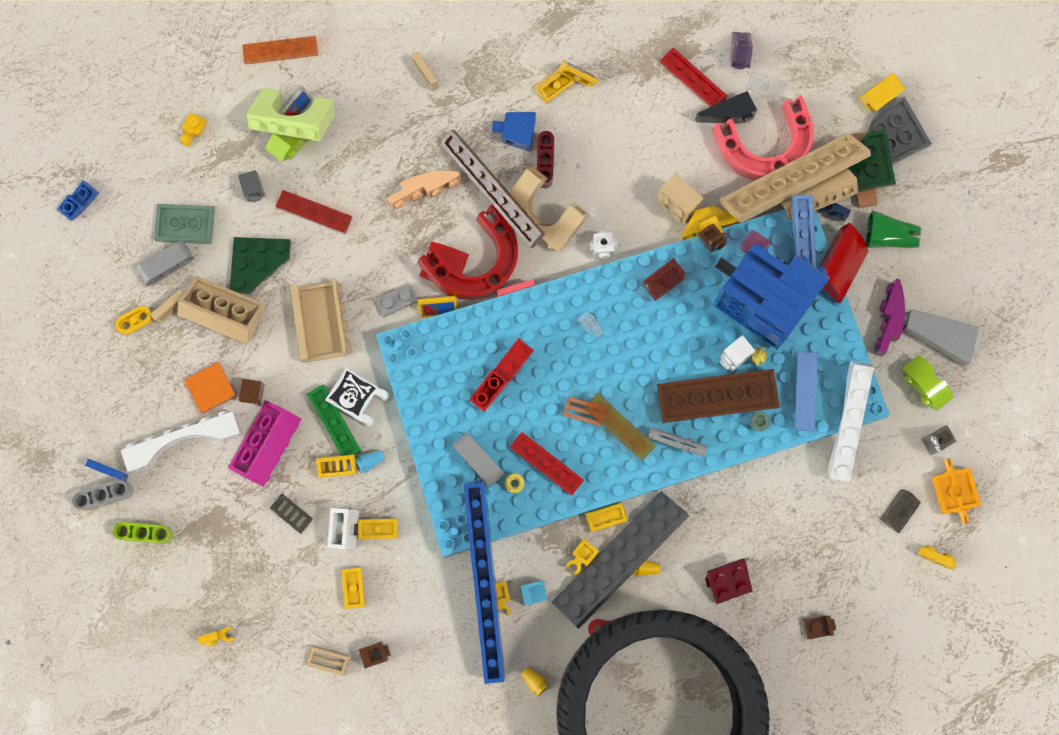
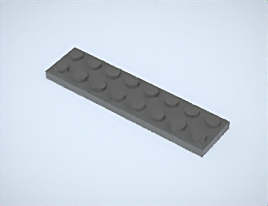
[552,491,689,629]

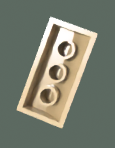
[178,276,266,344]

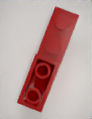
[469,338,535,412]

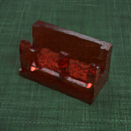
[642,258,686,301]

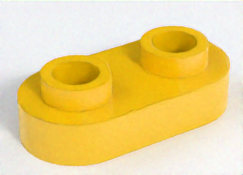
[115,306,153,335]
[918,545,958,570]

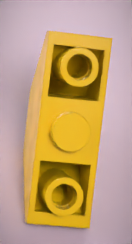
[681,205,738,241]

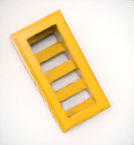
[316,454,357,478]

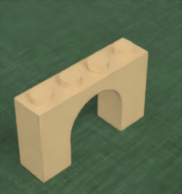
[509,167,590,252]

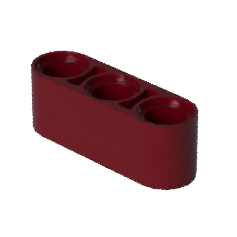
[537,131,554,189]

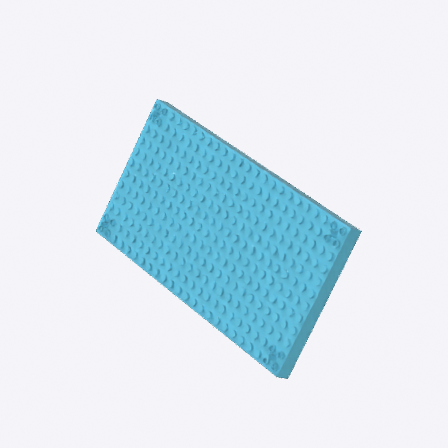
[376,209,890,558]

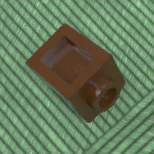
[803,615,836,639]

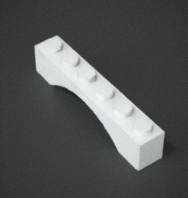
[827,360,874,482]
[121,410,243,474]

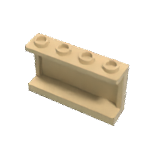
[780,168,858,221]
[290,279,351,363]

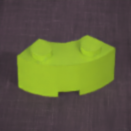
[265,133,312,162]
[901,355,954,411]

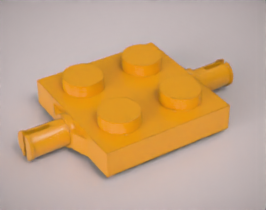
[931,458,981,524]

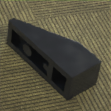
[695,91,757,124]

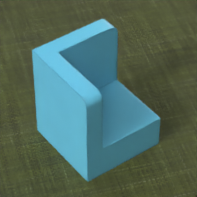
[520,581,547,606]

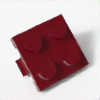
[705,558,753,604]

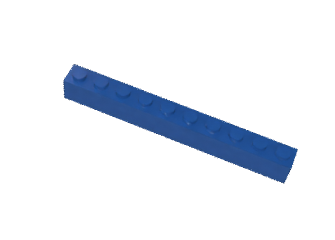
[464,480,506,684]

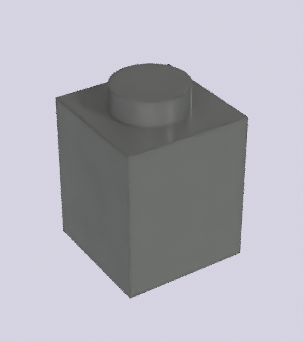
[238,170,266,202]

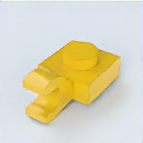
[180,112,207,147]
[197,627,236,647]

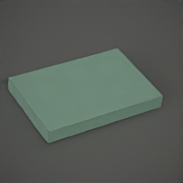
[154,204,215,244]

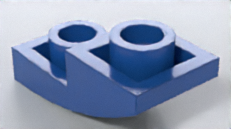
[58,180,100,221]

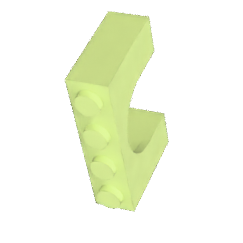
[247,88,335,141]

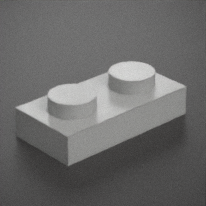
[376,284,418,317]

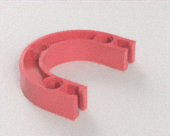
[712,95,814,180]

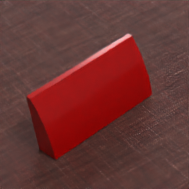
[819,223,869,304]

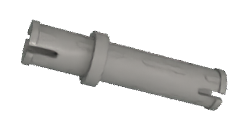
[648,427,708,457]

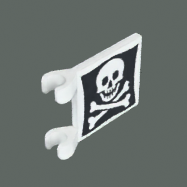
[325,368,390,427]

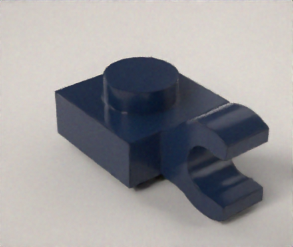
[816,203,851,222]

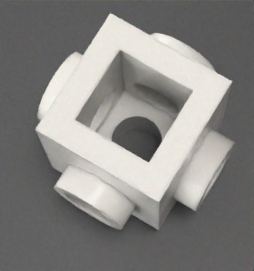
[590,231,617,259]

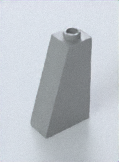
[902,309,979,366]

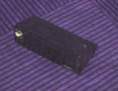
[880,489,921,533]

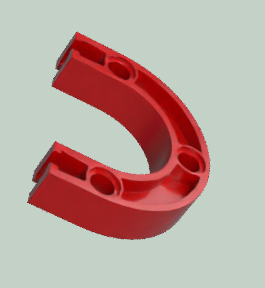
[417,204,518,300]

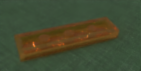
[242,36,319,64]
[584,393,656,461]

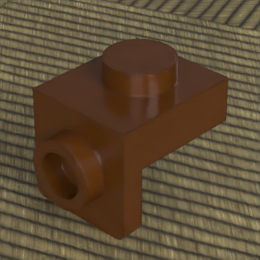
[697,223,727,253]

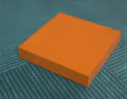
[184,362,237,414]

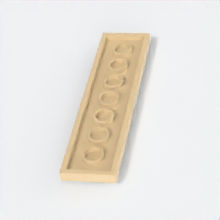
[720,133,871,223]

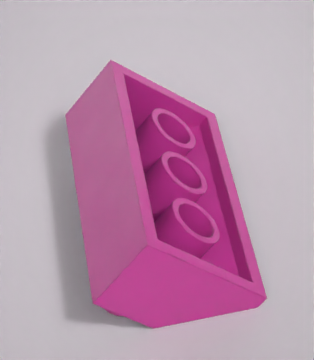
[228,401,301,487]

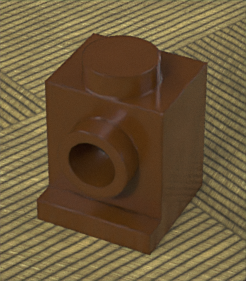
[359,642,391,669]

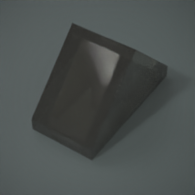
[921,425,957,455]

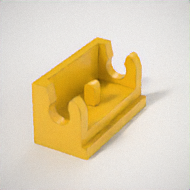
[859,73,905,112]

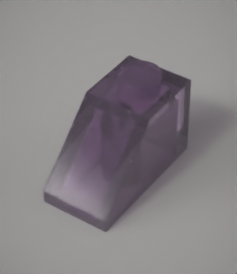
[730,32,753,69]

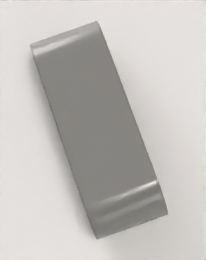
[136,241,194,286]
[452,432,504,487]
[72,480,133,511]

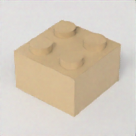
[657,173,704,224]

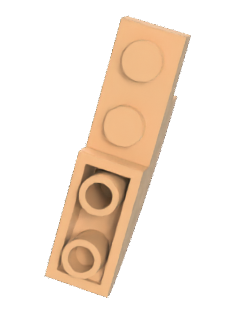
[387,171,461,209]

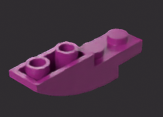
[874,278,905,357]

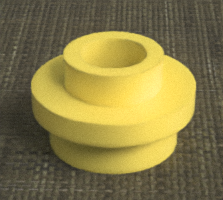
[752,347,767,366]
[505,473,525,493]

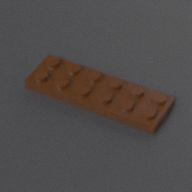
[657,369,780,424]

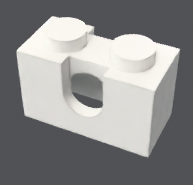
[720,335,755,371]
[327,508,359,549]

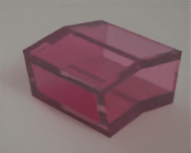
[739,229,772,253]

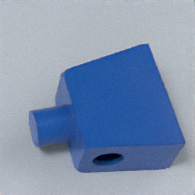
[492,112,536,152]

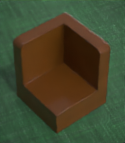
[239,379,265,407]

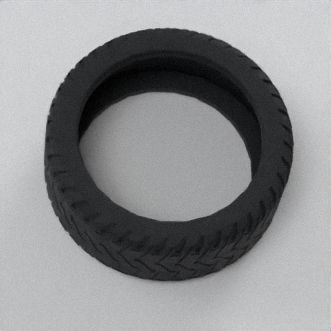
[556,610,770,735]

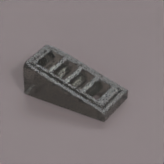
[270,493,313,534]

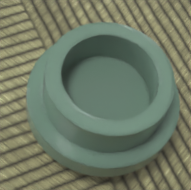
[750,412,770,432]

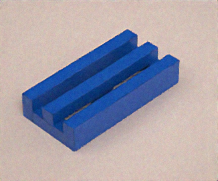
[85,459,129,482]

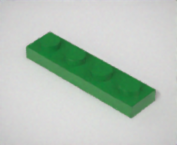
[307,384,361,455]

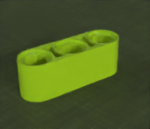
[112,522,174,544]

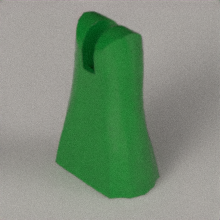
[865,211,921,248]

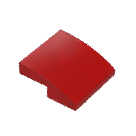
[419,241,469,282]

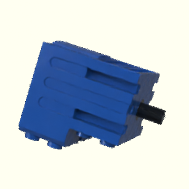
[713,243,830,350]

